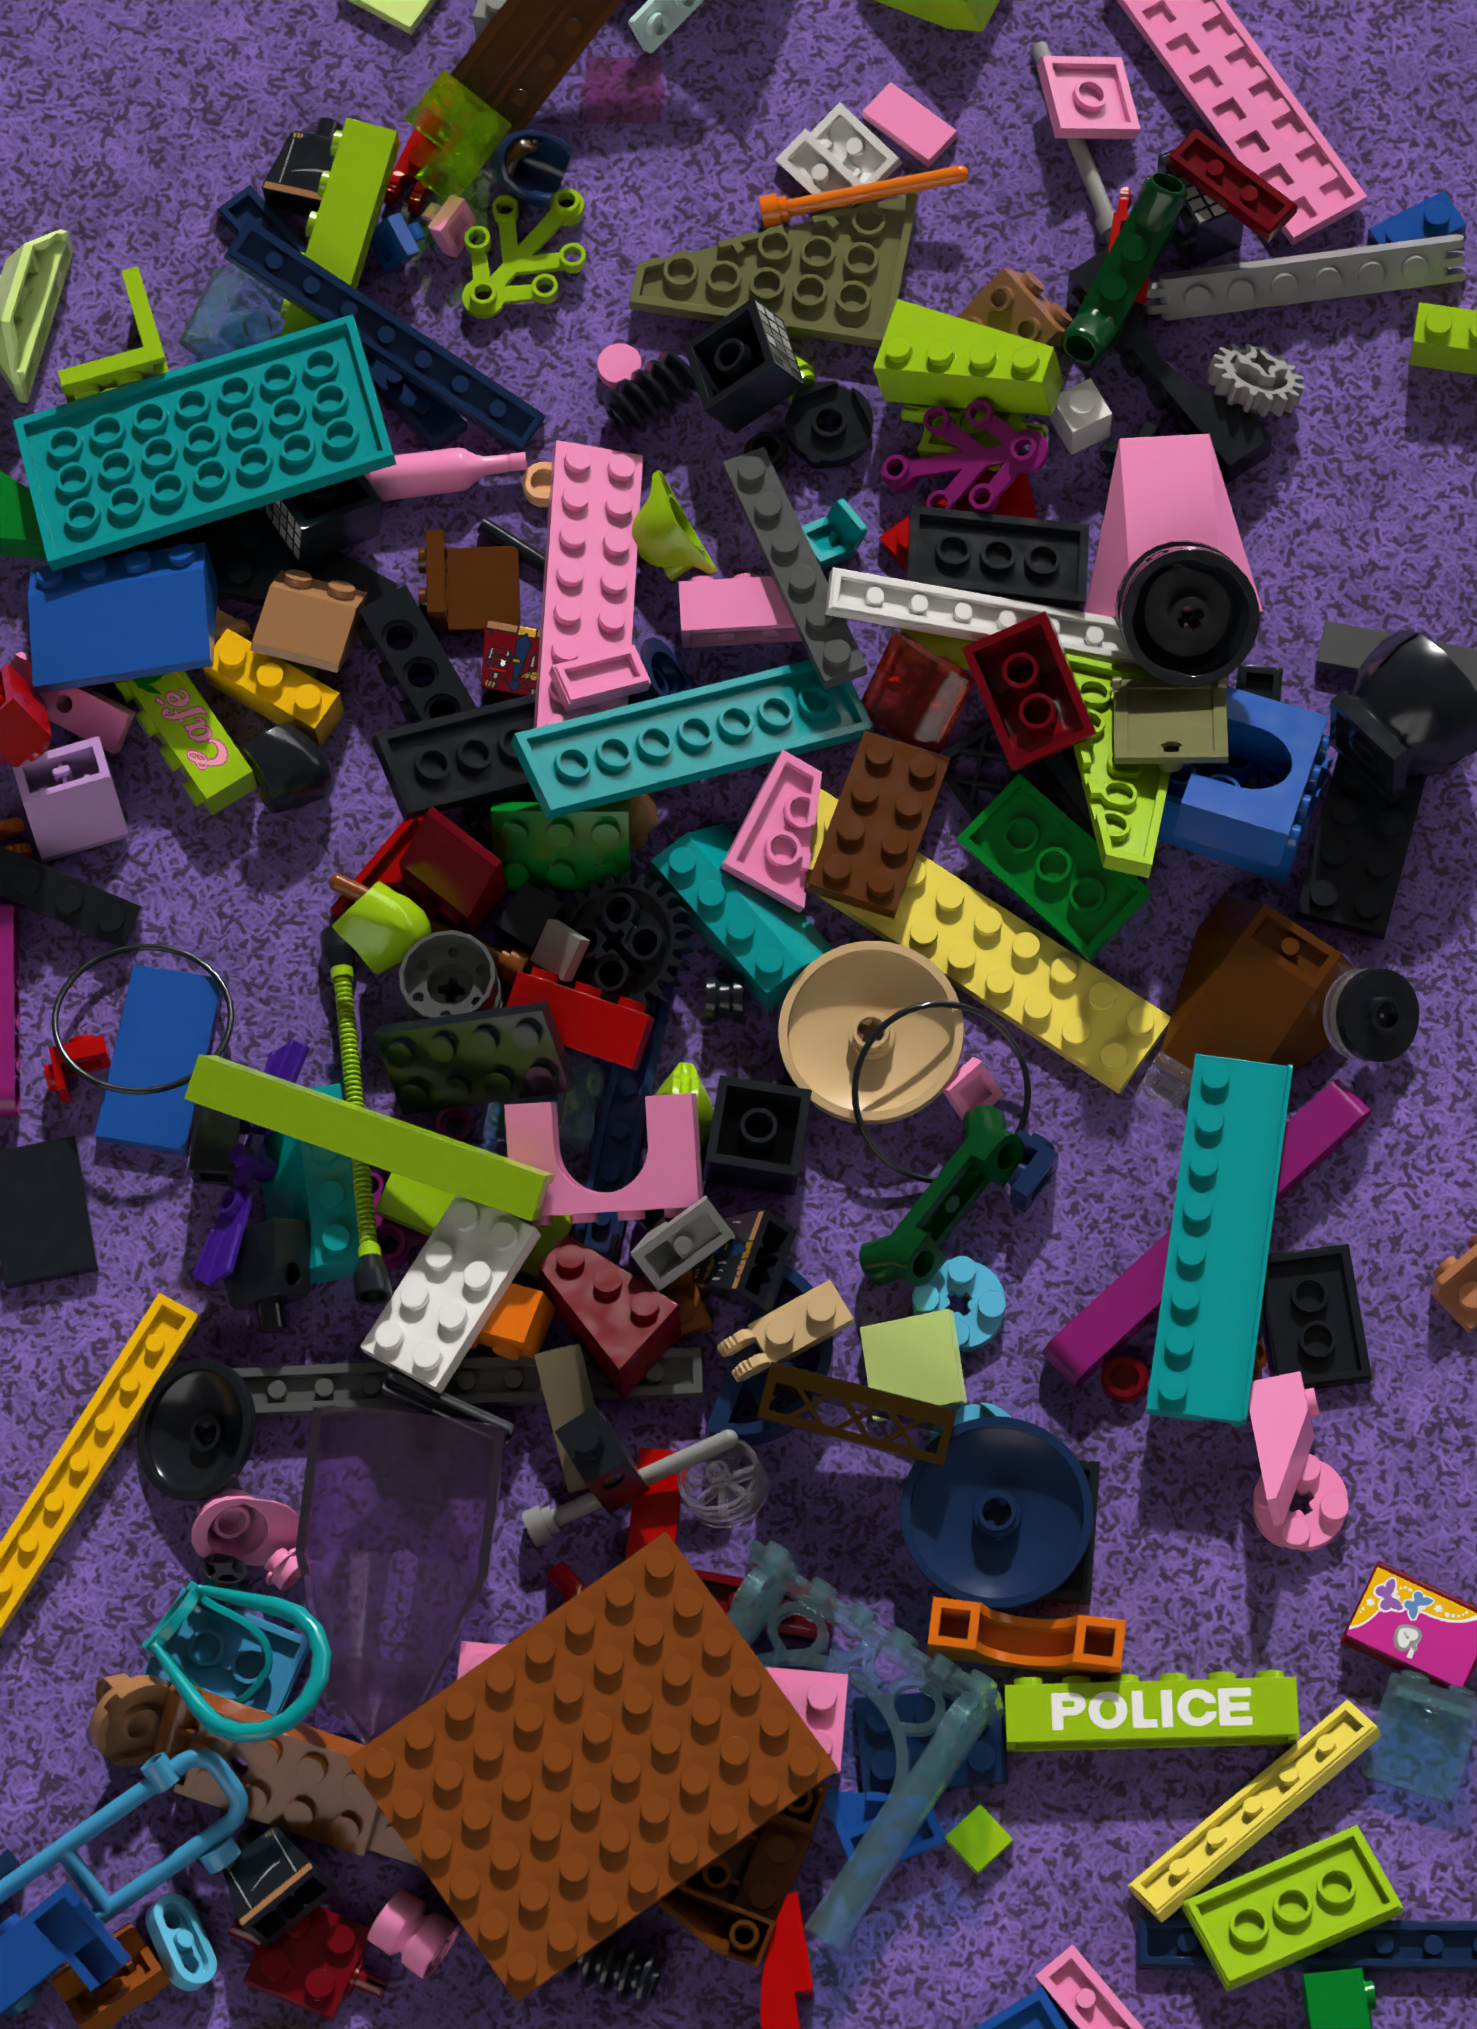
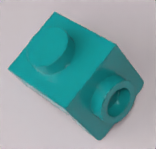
[801,498,868,570]

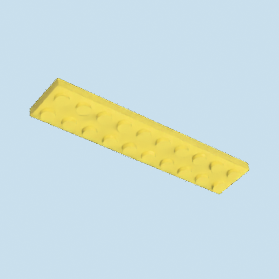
[805,788,1171,1094]

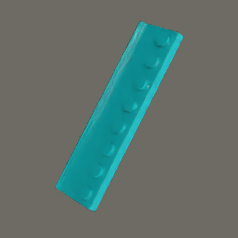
[1146,1054,1293,1427]

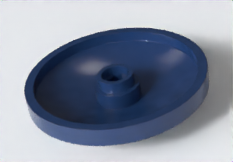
[901,1416,1093,1610]

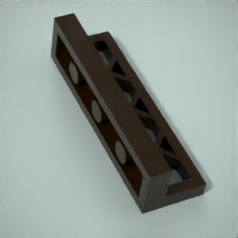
[756,1361,957,1467]

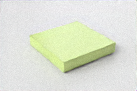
[860,1309,967,1422]

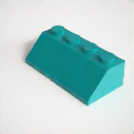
[651,823,833,1012]
[262,1083,360,1284]

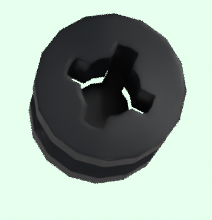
[705,977,744,1023]
[196,1553,247,1613]

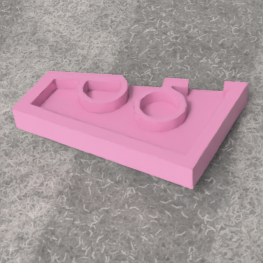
[720,750,822,913]

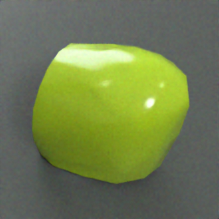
[332,881,431,975]

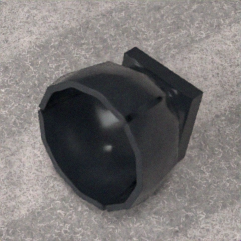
[1330,630,1477,803]

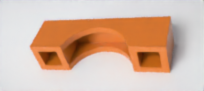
[927,1597,1126,1680]

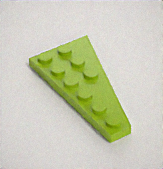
[1066,653,1176,878]

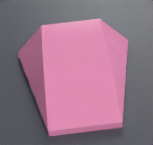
[1085,434,1263,618]

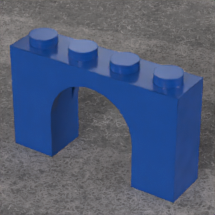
[1173,686,1332,868]

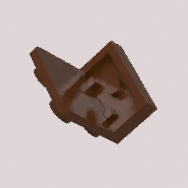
[418,529,521,634]

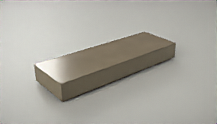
[534,1343,615,1493]

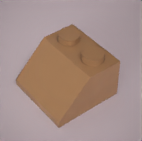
[250,570,367,673]

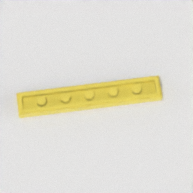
[1128,1700,1382,1923]

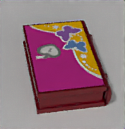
[1340,1561,1477,1699]

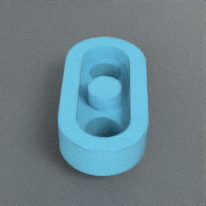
[145,1893,217,1991]

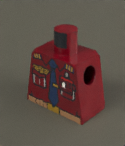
[481,620,540,705]

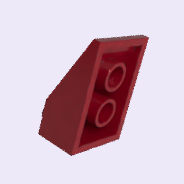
[962,611,1097,772]

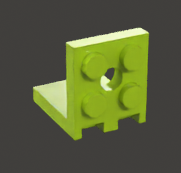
[57,266,169,403]

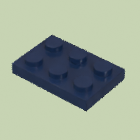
[854,1685,1008,1795]

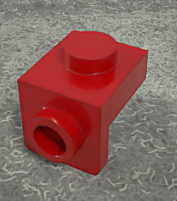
[44,1034,111,1104]

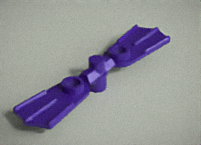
[192,1039,310,1288]

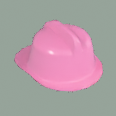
[191,1488,304,1566]

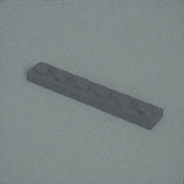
[723,447,867,690]

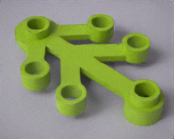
[462,188,587,319]

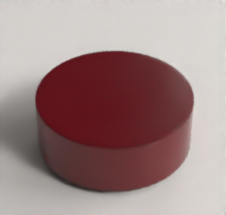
[1101,1355,1148,1404]

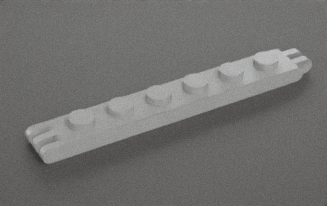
[1143,234,1466,320]

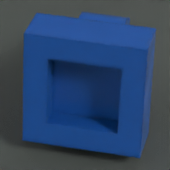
[371,213,426,274]

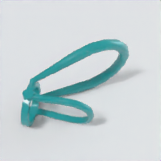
[141,1581,332,1743]

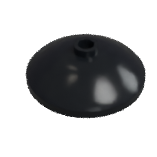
[137,1359,256,1502]

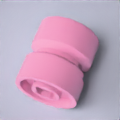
[367,1887,460,1980]

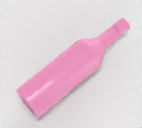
[364,447,528,502]

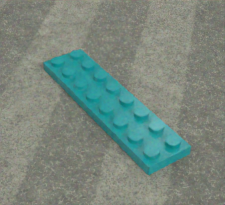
[511,660,874,819]

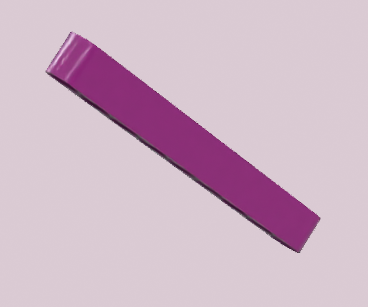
[1042,1078,1372,1388]

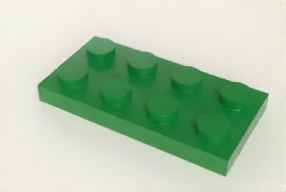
[956,773,1153,962]

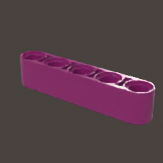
[0,903,21,1118]

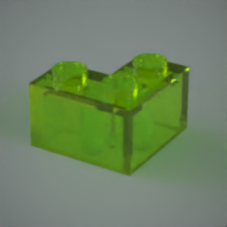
[404,69,512,202]

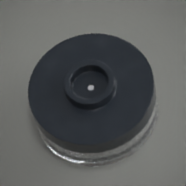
[1323,968,1419,1062]

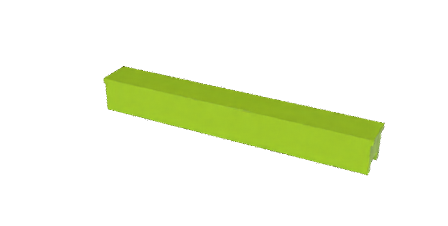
[184,1054,555,1221]

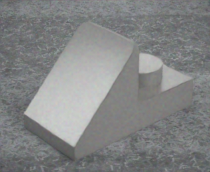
[630,1195,735,1292]

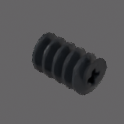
[602,350,699,442]
[563,1932,667,2013]

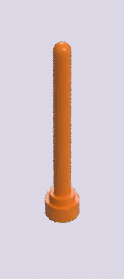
[759,165,969,230]

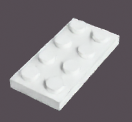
[360,1195,541,1394]

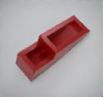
[760,1892,815,2029]

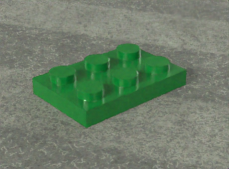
[491,802,631,891]

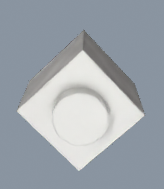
[1050,378,1112,455]

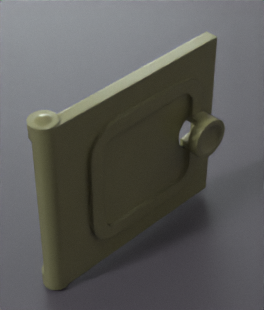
[1110,676,1229,772]

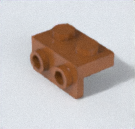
[50,1923,171,2029]

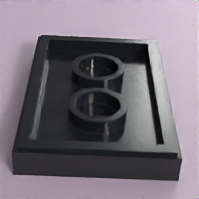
[0,1136,99,1289]
[1262,1244,1372,1390]

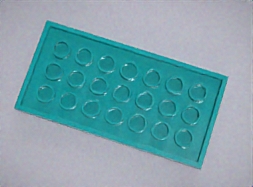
[13,314,397,572]

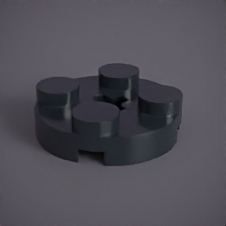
[785,381,874,469]

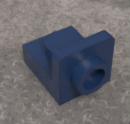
[1008,1130,1059,1213]

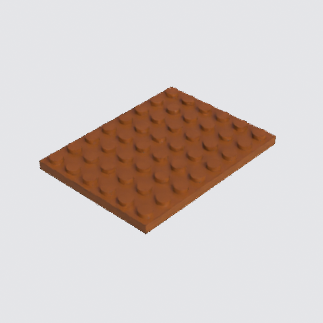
[346,1531,838,2004]

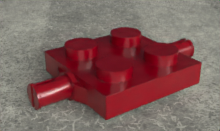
[229,1906,389,2022]

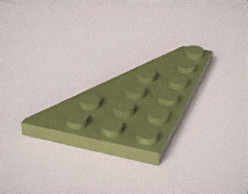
[629,191,919,349]

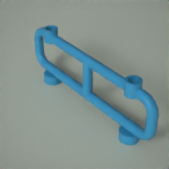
[0,1748,248,2018]

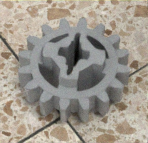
[1207,343,1305,417]

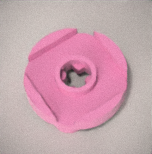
[1253,1454,1349,1551]

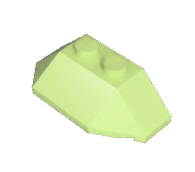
[0,229,74,404]

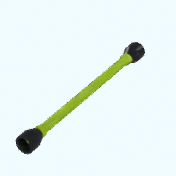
[320,926,393,1305]

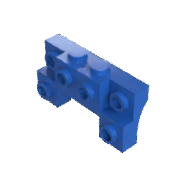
[0,1882,133,2017]

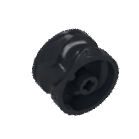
[1115,540,1260,686]

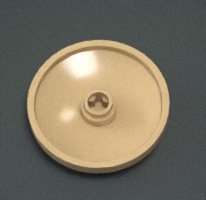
[778,941,964,1125]

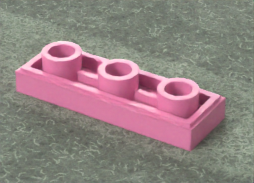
[11,652,135,754]

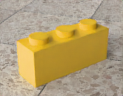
[203,628,345,748]

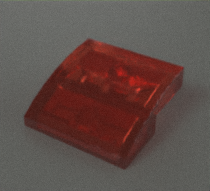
[861,632,975,754]

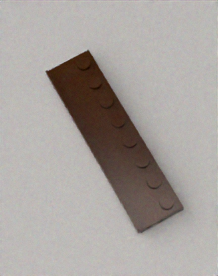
[440,0,622,139]

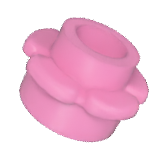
[264,1547,308,1592]

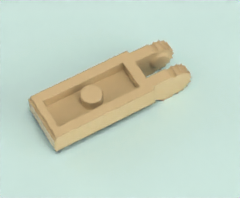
[716,1279,854,1382]

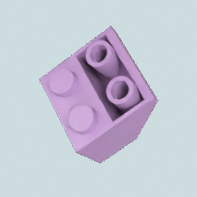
[12,736,130,863]

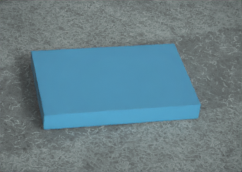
[143,1587,311,1715]

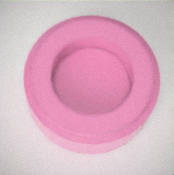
[597,343,642,390]

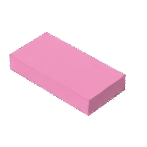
[863,82,957,168]
[549,645,651,712]

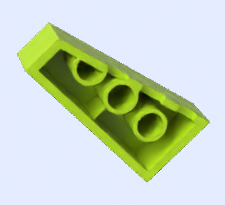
[873,299,1064,416]

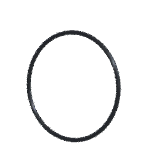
[51,944,234,1095]
[851,1000,1031,1184]

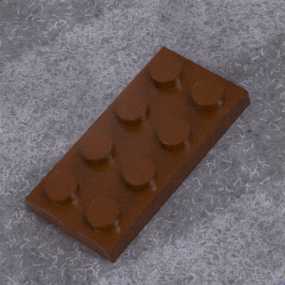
[807,731,951,919]

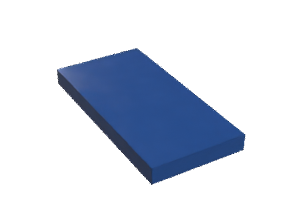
[94,964,223,1155]

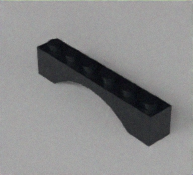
[1067,246,1272,484]

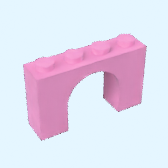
[504,1093,703,1226]

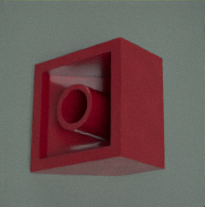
[399,806,507,934]

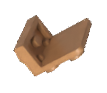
[957,268,1072,347]

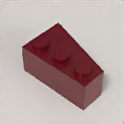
[538,1234,681,1400]

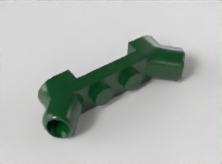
[1061,172,1188,365]
[859,1105,1024,1286]

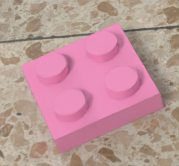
[1036,56,1141,139]

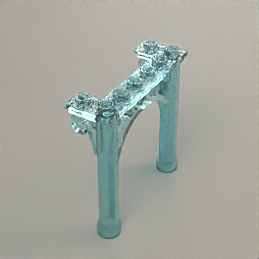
[727,1539,1005,1955]

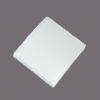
[775,102,902,212]

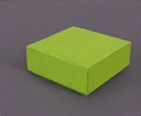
[945,1804,1013,1876]

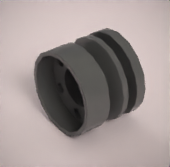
[399,930,504,1021]

